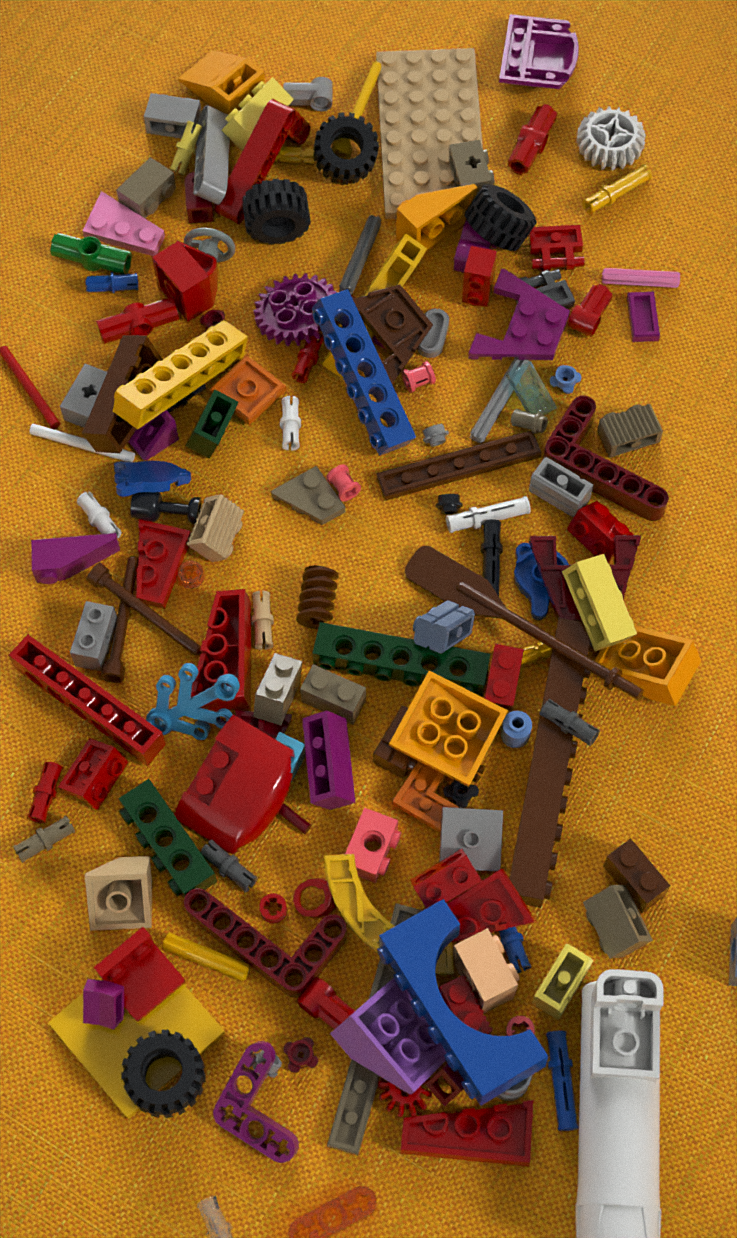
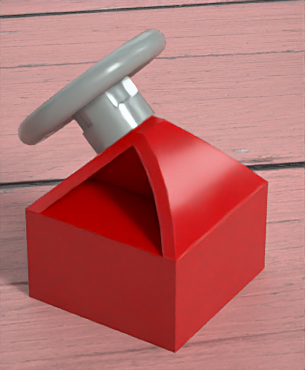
[152,228,236,322]

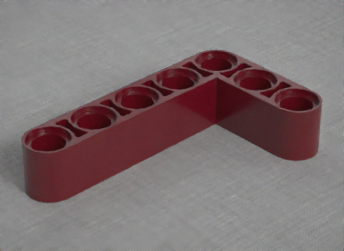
[543,396,669,521]
[184,888,347,998]

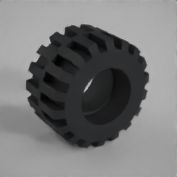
[313,112,379,185]
[242,179,311,245]
[465,184,537,251]
[121,1030,206,1118]

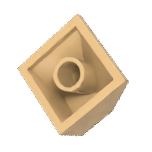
[85,856,152,930]

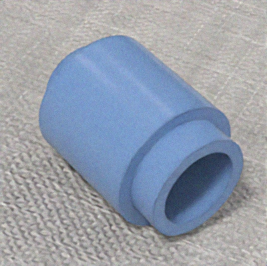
[501,711,532,748]

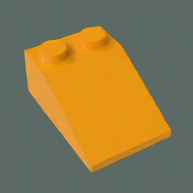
[396,184,477,254]
[595,626,701,706]

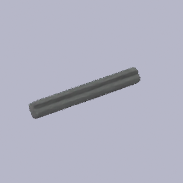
[339,215,381,295]

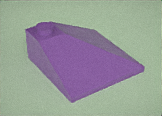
[330,978,446,1095]

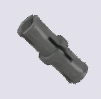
[540,699,600,746]
[200,840,258,893]

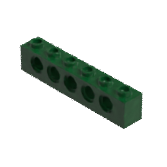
[312,622,490,697]

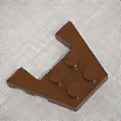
[335,284,433,384]

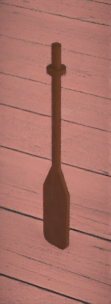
[405,546,644,700]

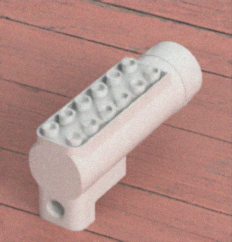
[575,969,663,1238]

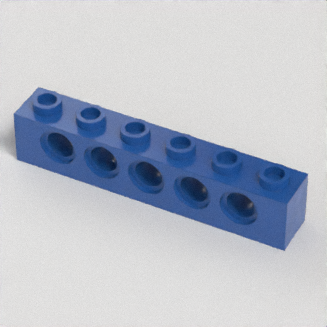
[312,289,416,456]

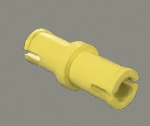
[170,121,203,175]

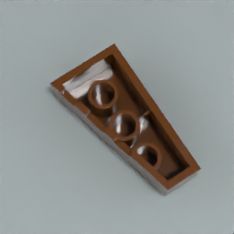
[82,335,163,454]

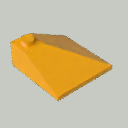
[389,670,508,787]

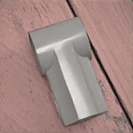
[283,77,333,112]

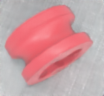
[506,1016,535,1036]

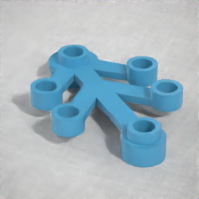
[146,663,240,740]

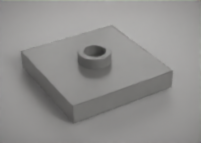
[439,807,503,871]

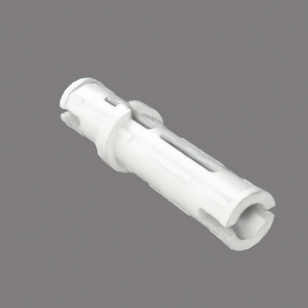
[446,496,531,533]

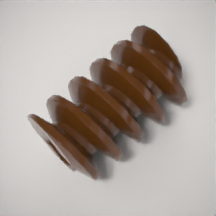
[296,565,339,629]

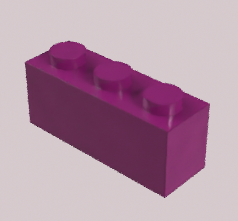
[302,711,356,810]

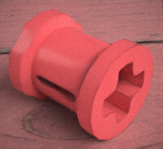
[401,361,436,393]
[326,464,361,502]

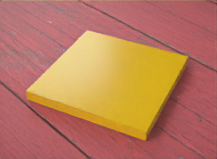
[48,978,225,1120]

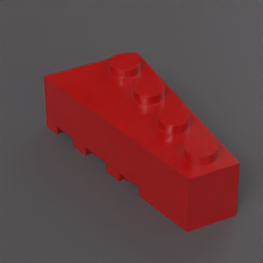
[191,589,251,712]

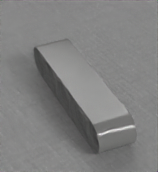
[193,105,230,205]

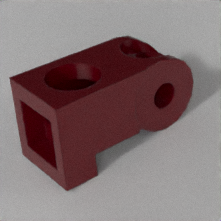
[185,172,214,224]
[425,1064,464,1107]

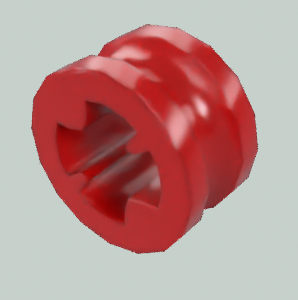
[259,893,287,924]

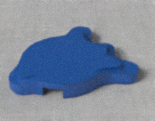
[114,461,191,497]
[514,543,569,620]

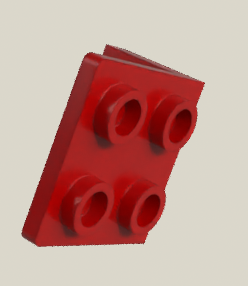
[93,927,185,1022]

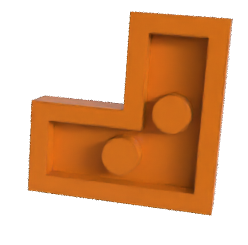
[392,761,459,834]

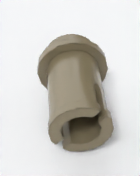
[511,409,548,434]

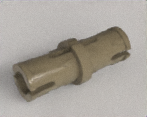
[13,816,75,863]

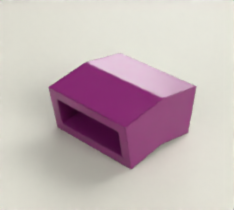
[83,979,124,1030]

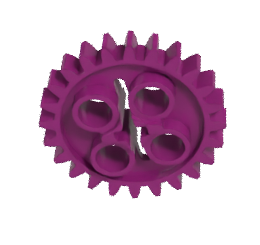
[253,273,337,346]

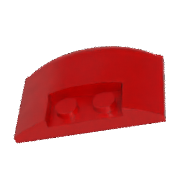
[174,714,294,854]

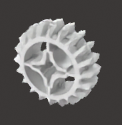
[576,106,645,171]

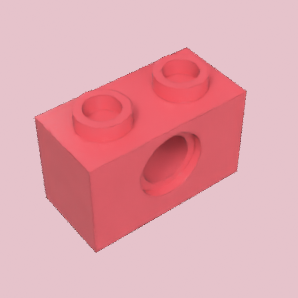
[345,808,401,883]

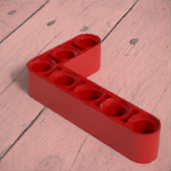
[215,99,311,224]

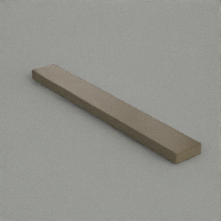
[327,903,423,1156]

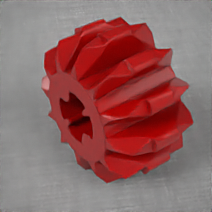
[378,1078,432,1118]

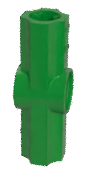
[50,233,132,274]

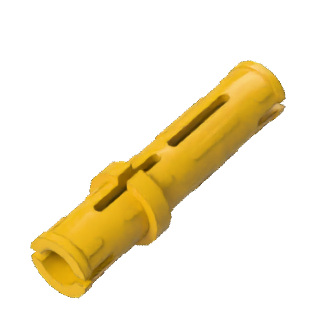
[582,165,652,215]

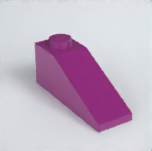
[31,533,120,584]

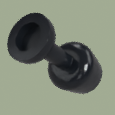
[130,492,202,524]

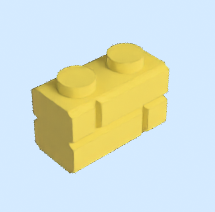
[532,943,593,1020]

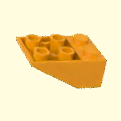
[178,50,265,115]

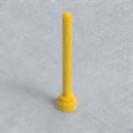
[331,62,382,159]

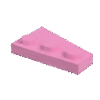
[82,191,165,256]

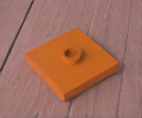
[210,355,286,425]

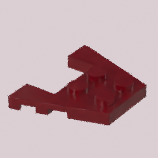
[529,535,641,622]

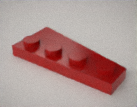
[400,1100,534,1167]

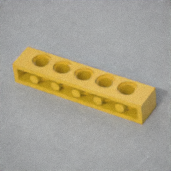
[113,320,248,429]

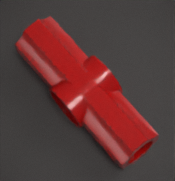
[508,104,557,175]
[96,297,180,344]

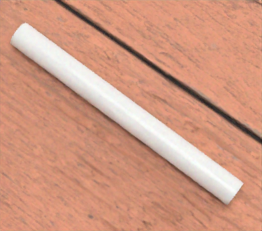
[30,424,135,462]

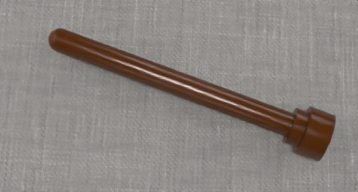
[101,556,139,683]
[86,563,201,656]

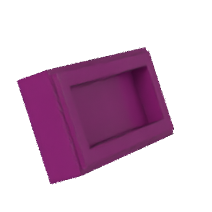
[627,291,660,342]

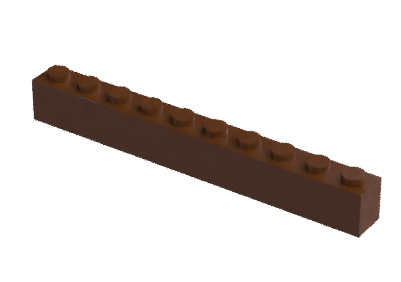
[509,618,594,908]

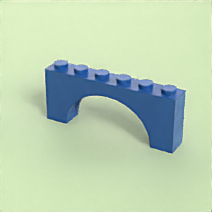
[377,899,548,1106]

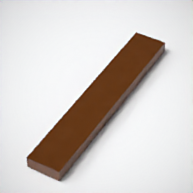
[376,430,541,501]

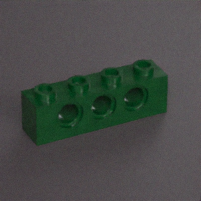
[119,779,217,898]

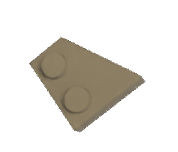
[271,466,346,525]

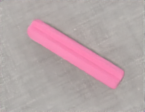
[602,268,680,288]

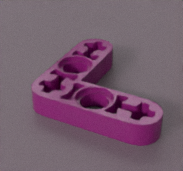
[213,1041,299,1163]

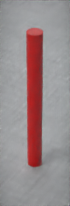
[0,346,61,429]

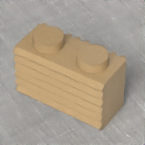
[187,494,244,562]

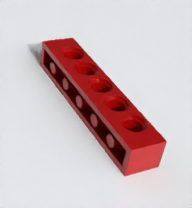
[8,634,166,766]

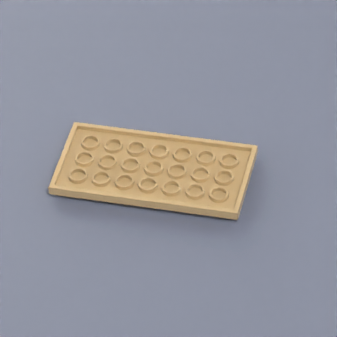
[376,48,483,219]

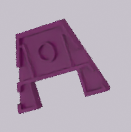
[468,268,570,360]

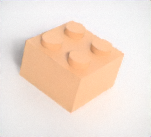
[453,929,520,1014]

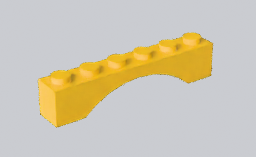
[322,234,427,380]

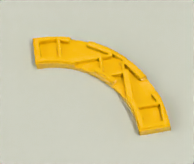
[323,854,454,975]

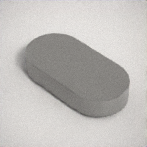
[417,309,449,358]

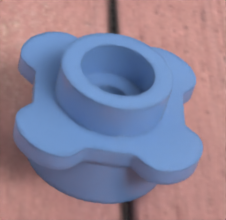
[549,365,581,394]

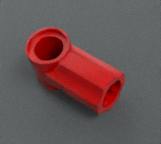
[567,284,613,337]
[296,976,355,1030]

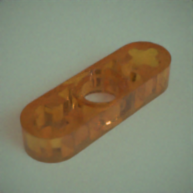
[288,1186,376,1238]

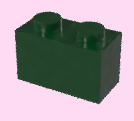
[185,389,239,459]

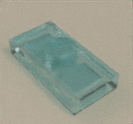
[506,361,557,416]

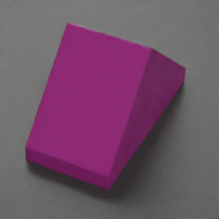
[128,410,179,460]

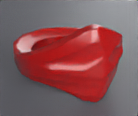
[293,878,336,919]

